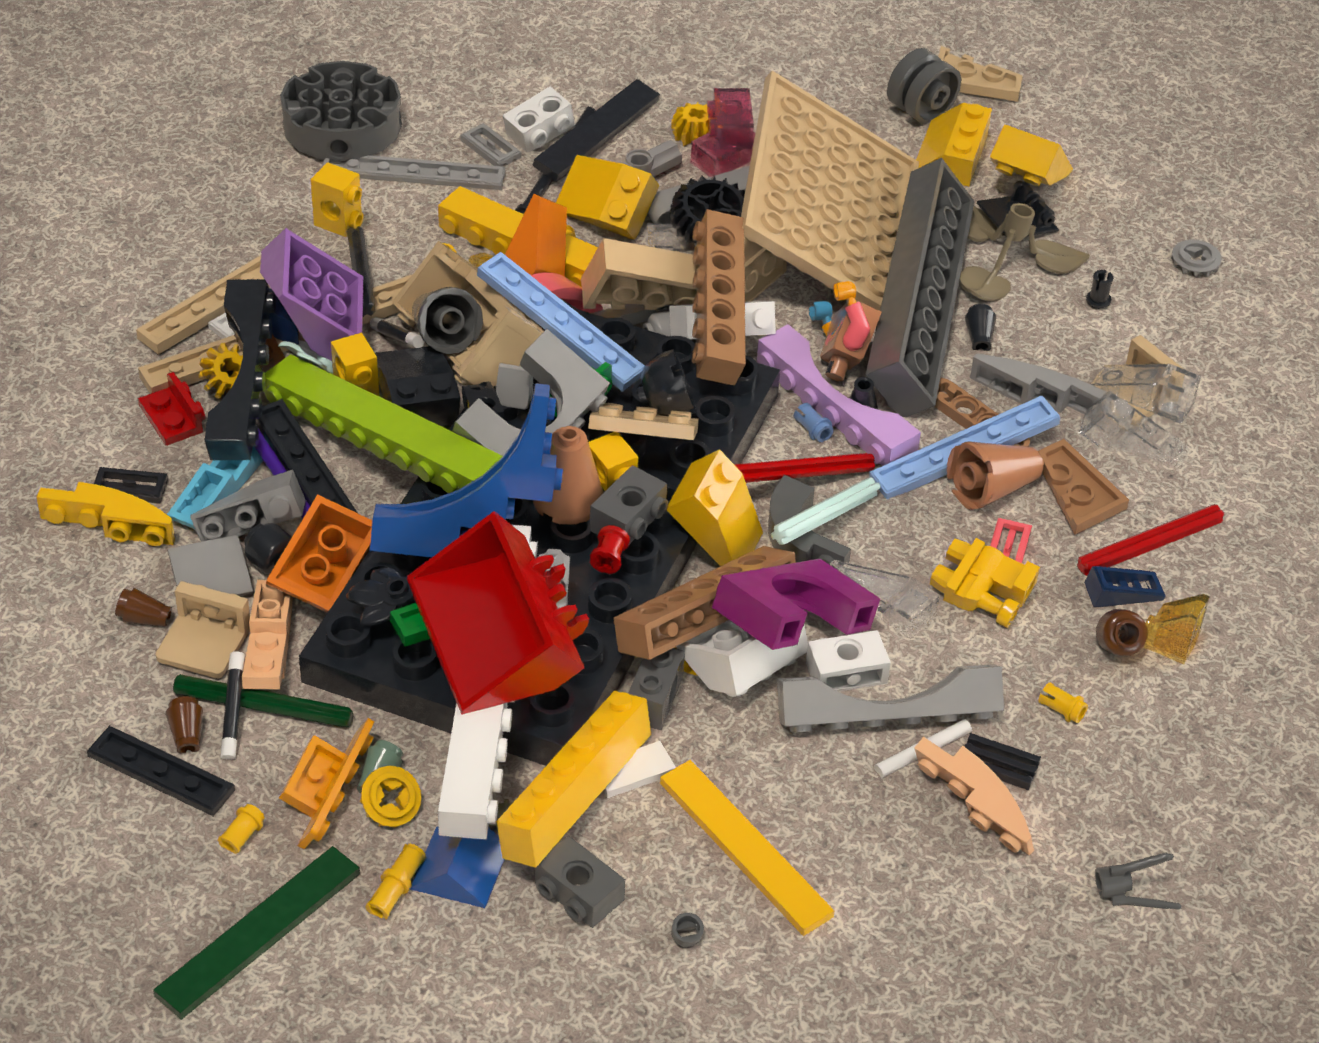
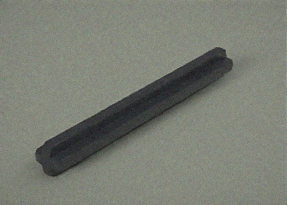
[347,226,375,317]

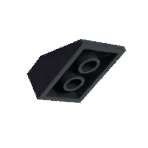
[375,346,461,426]

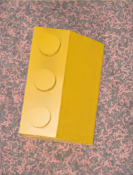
[916,102,992,187]

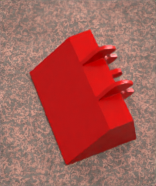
[407,511,589,715]

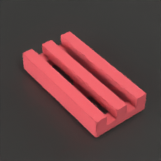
[990,518,1032,563]

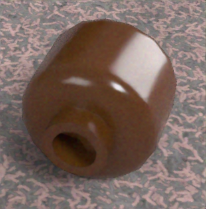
[1096,609,1148,656]

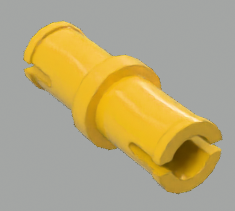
[365,843,426,919]

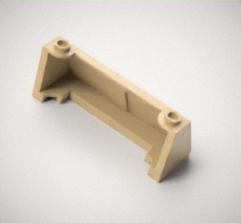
[392,241,544,387]

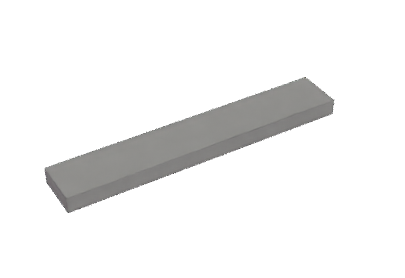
[322,155,505,190]

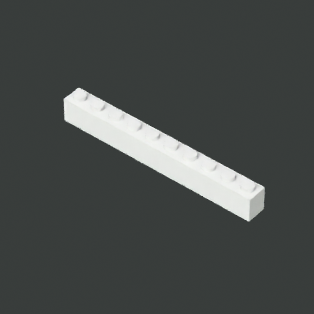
[438,525,538,839]

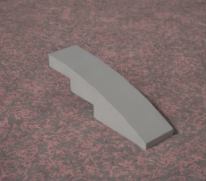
[970,353,1106,420]

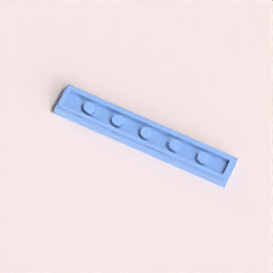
[477,252,644,392]
[869,395,1060,499]

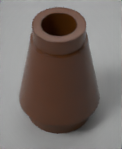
[115,588,172,628]
[165,696,203,754]

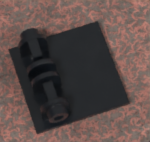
[977,180,1059,238]

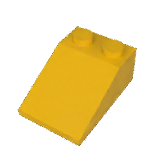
[990,124,1073,186]
[556,155,660,240]
[666,449,763,566]

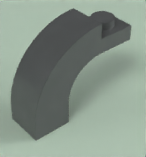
[768,475,851,575]

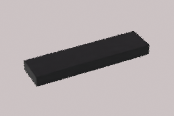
[87,725,235,816]

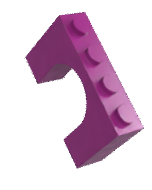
[712,559,880,650]

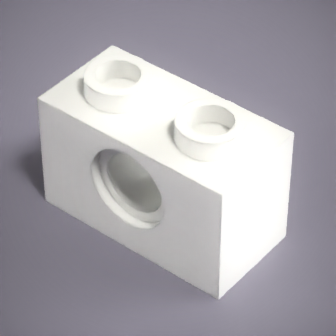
[806,630,891,692]

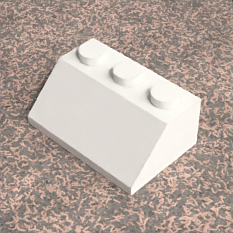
[676,620,808,697]

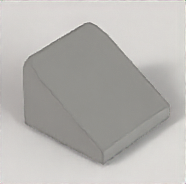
[496,363,533,409]

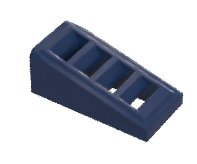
[1084,566,1166,607]

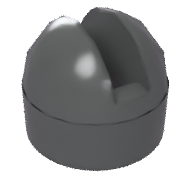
[671,912,704,948]

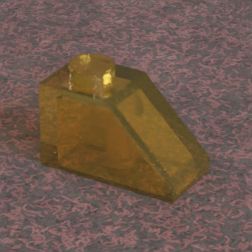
[1144,594,1210,665]

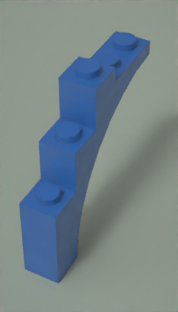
[370,383,563,557]

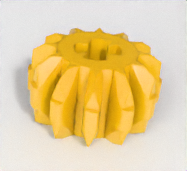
[671,102,722,149]
[198,343,243,399]

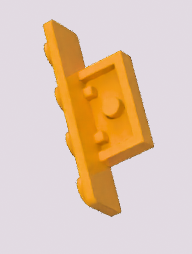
[279,718,375,849]

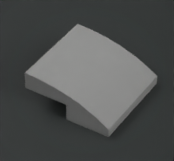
[167,535,253,597]

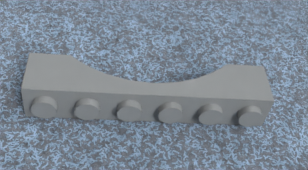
[777,664,1004,732]

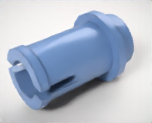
[794,403,833,442]

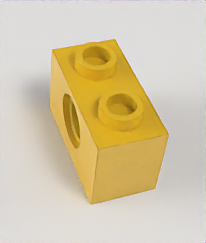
[311,162,364,237]

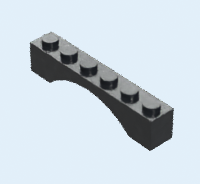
[204,279,276,460]

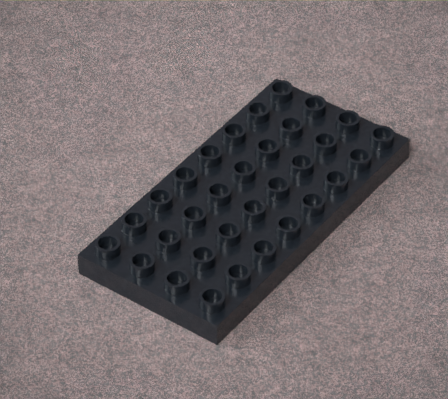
[299,301,780,766]

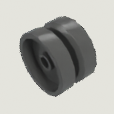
[887,48,962,124]

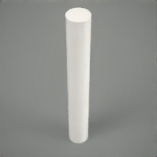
[874,719,972,778]

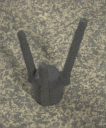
[1095,853,1182,910]

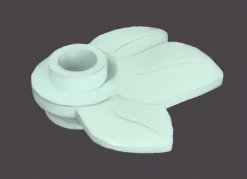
[279,341,333,374]

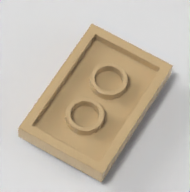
[589,403,699,440]

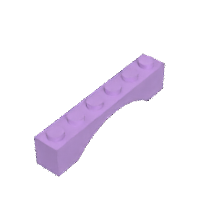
[757,324,921,466]

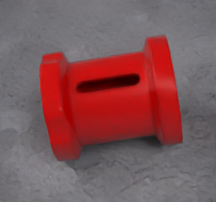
[590,525,630,574]

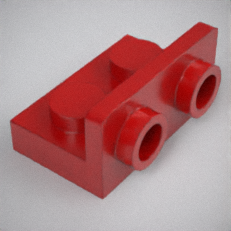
[138,372,206,446]

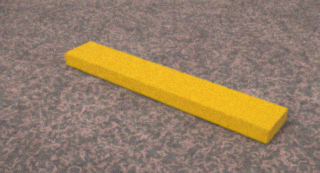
[660,760,835,936]

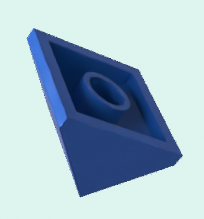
[410,826,505,908]

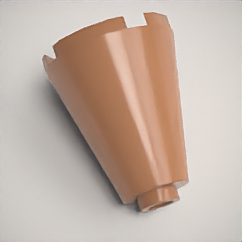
[533,426,603,525]
[947,441,1044,510]

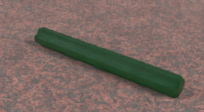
[173,674,353,728]

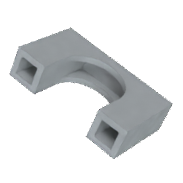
[452,329,610,456]

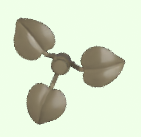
[959,203,1090,302]

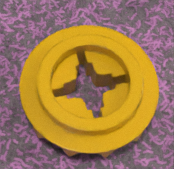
[360,766,421,828]

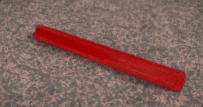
[734,453,875,483]
[1077,504,1224,576]

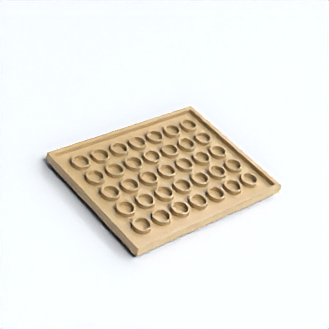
[741,70,919,311]

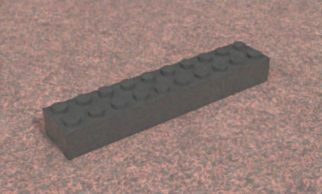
[866,158,975,417]

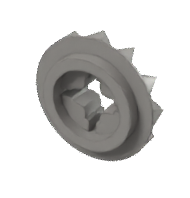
[1171,240,1222,277]

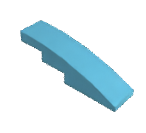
[167,447,263,529]

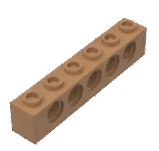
[692,209,746,386]
[614,546,796,660]

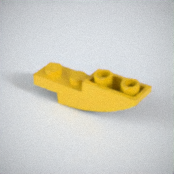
[36,482,175,546]

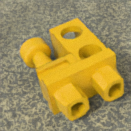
[930,538,1040,628]

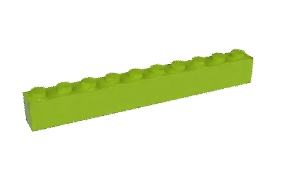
[264,354,503,493]

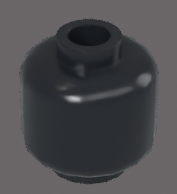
[244,523,292,575]

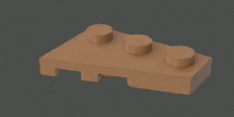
[1038,439,1129,535]

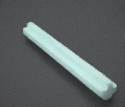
[771,477,880,545]

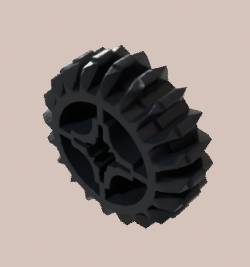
[670,175,745,245]

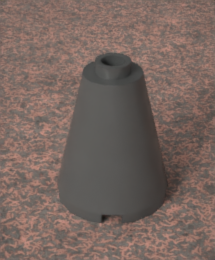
[412,287,483,354]

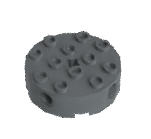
[280,61,402,161]

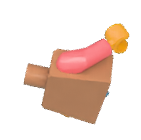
[809,281,882,381]

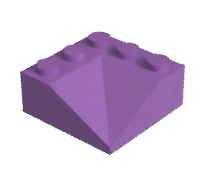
[260,228,363,361]

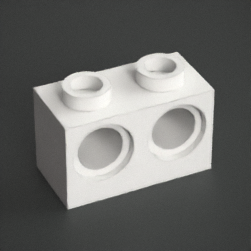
[502,86,575,153]

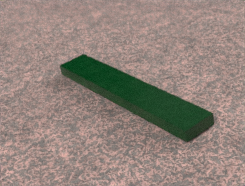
[153,846,360,1020]

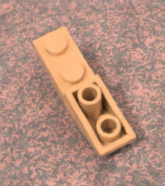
[242,580,293,689]
[914,736,1034,855]

